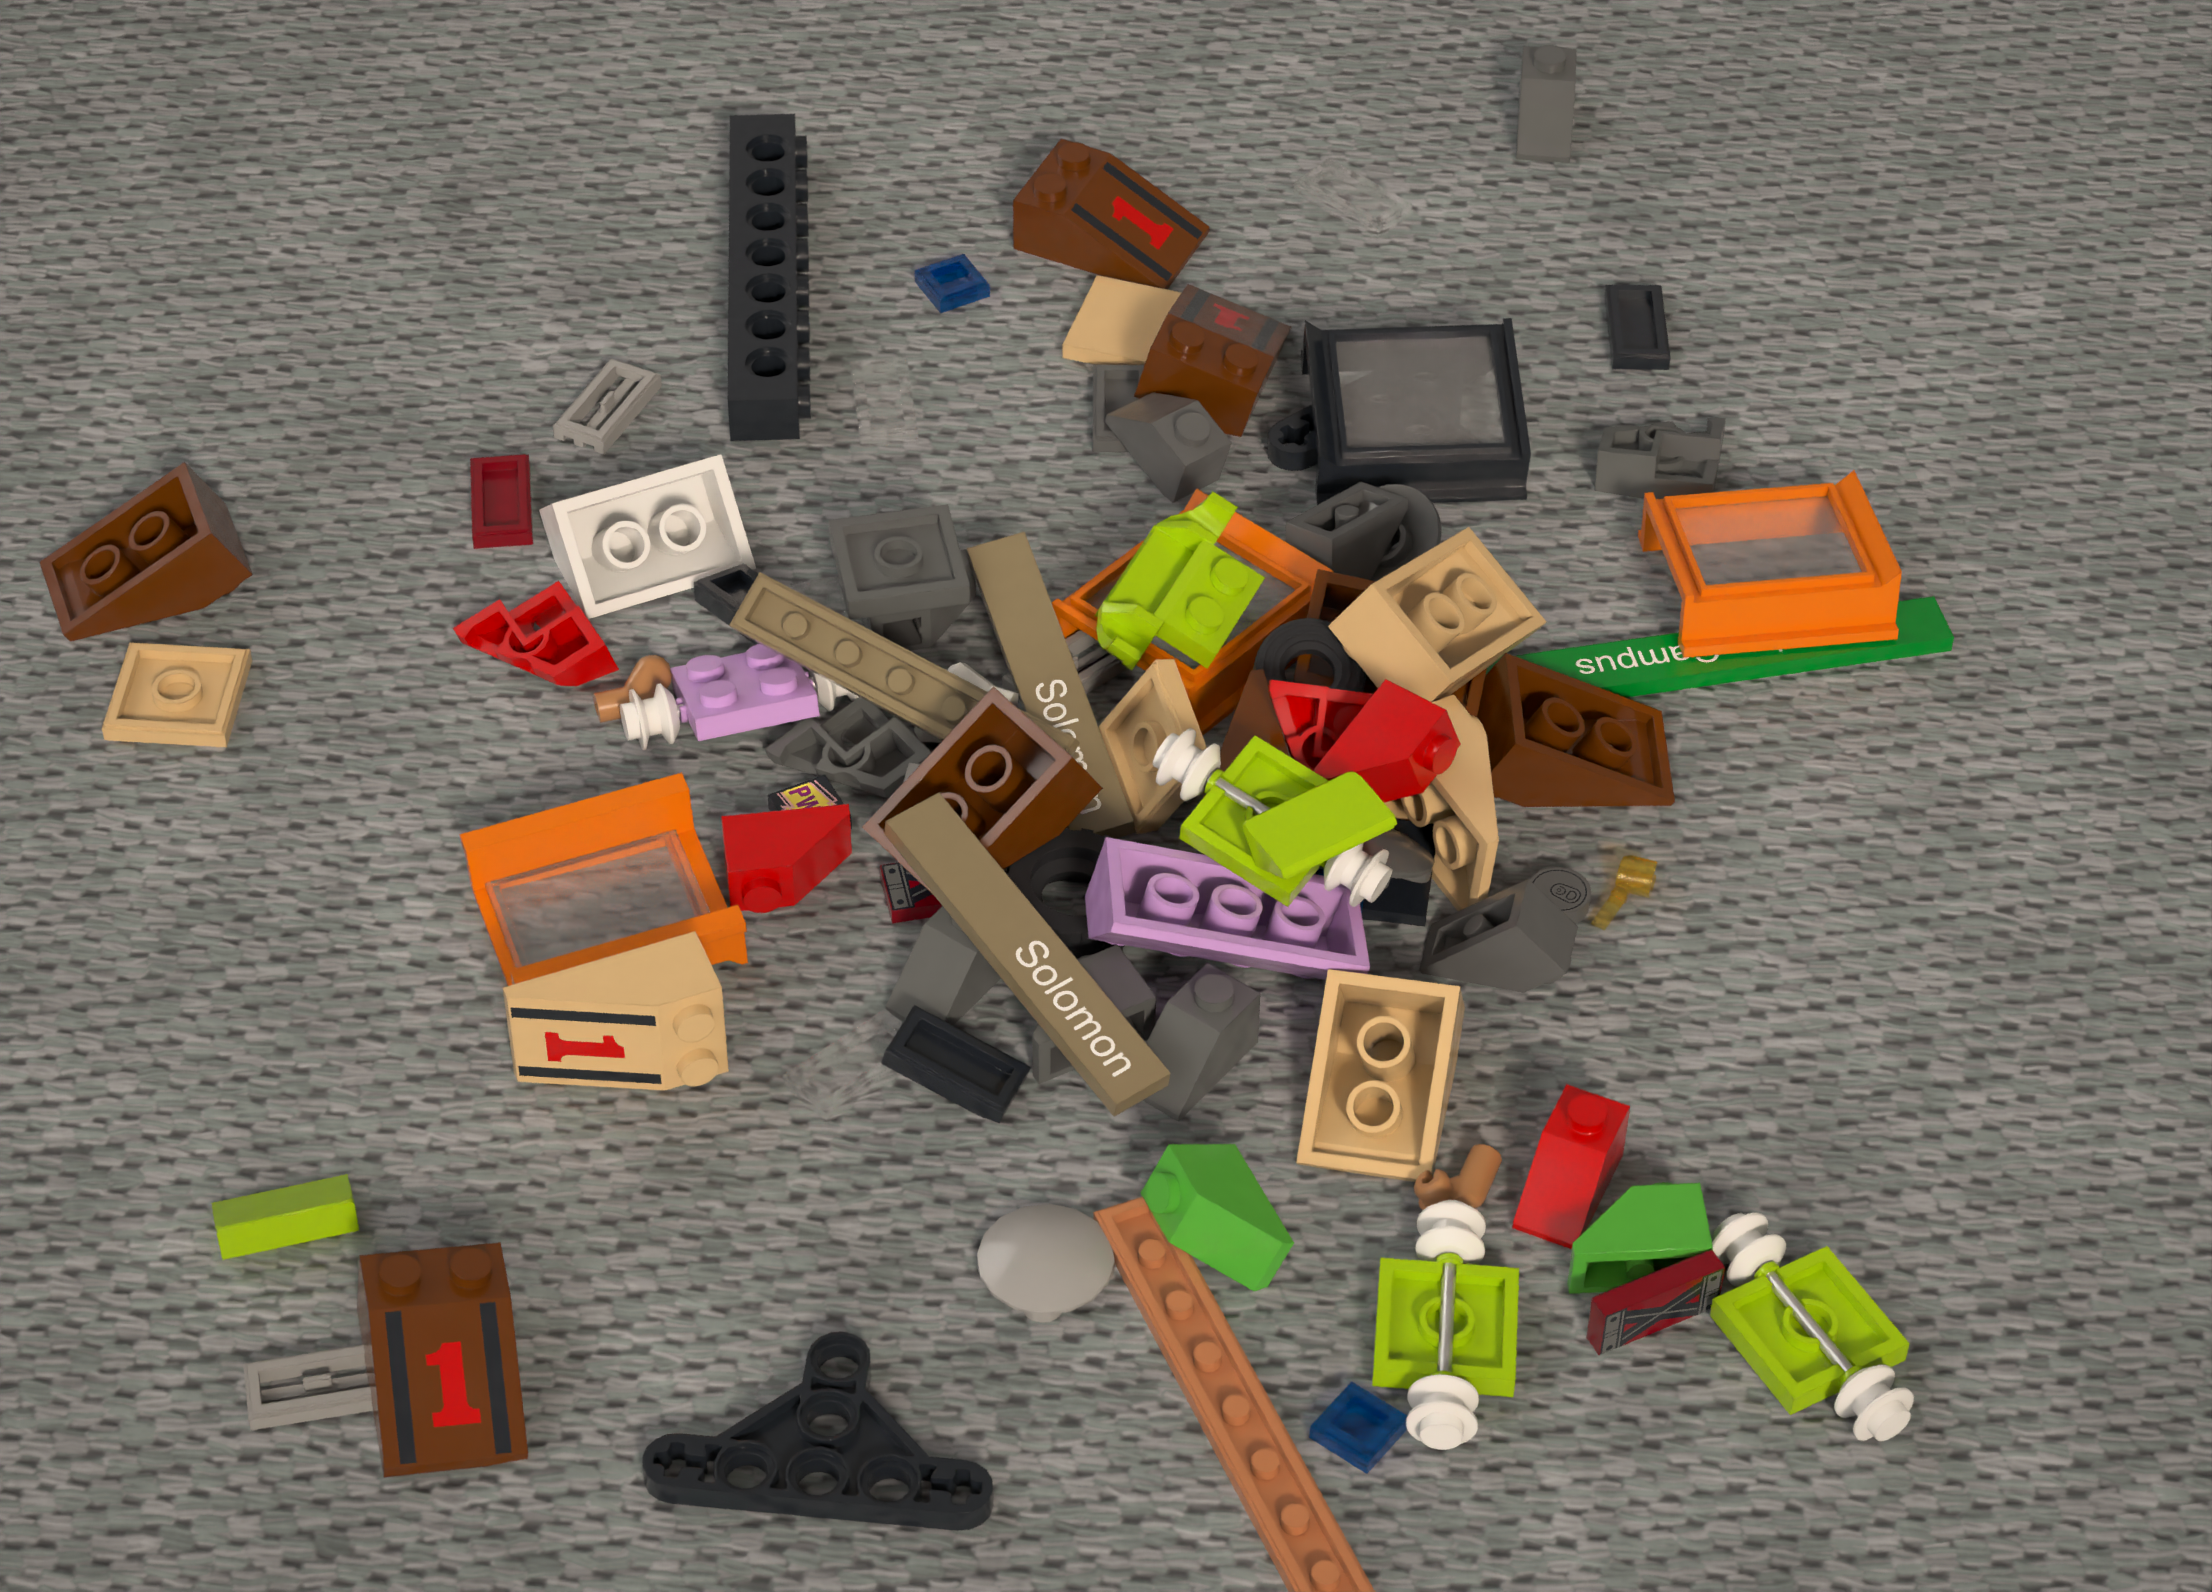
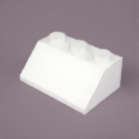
[539,454,756,619]

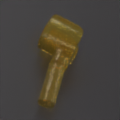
[1591,855,1658,931]

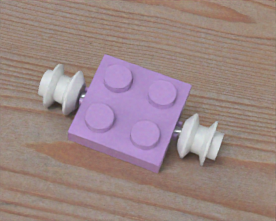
[620,644,859,750]

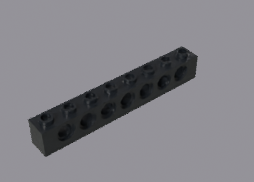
[728,114,811,441]

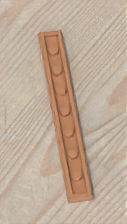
[1094,1196,1375,1592]

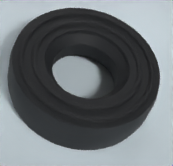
[1253,618,1366,692]

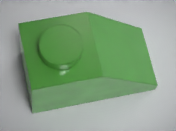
[1141,1144,1294,1291]
[1567,1182,1713,1294]

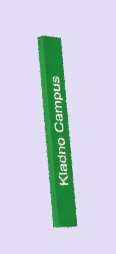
[1485,596,1954,698]

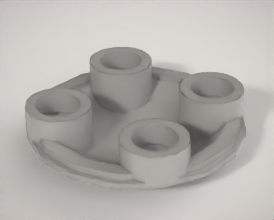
[977,1204,1115,1323]

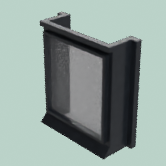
[1300,318,1531,505]

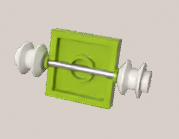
[1153,728,1392,907]
[1372,1200,1519,1450]
[1710,1213,1914,1441]

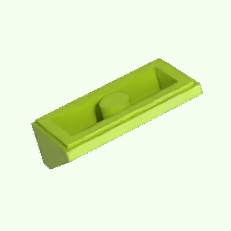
[1243,771,1397,880]
[211,1174,359,1260]

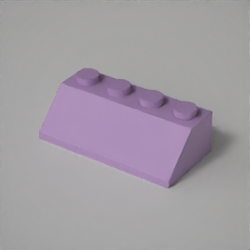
[1085,837,1370,980]

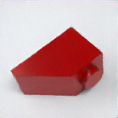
[1313,679,1461,803]
[721,804,852,913]
[1512,1084,1630,1249]

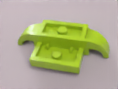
[1095,491,1265,671]

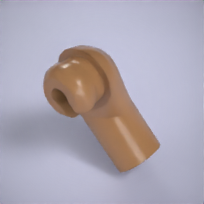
[593,655,671,723]
[1414,1144,1502,1210]

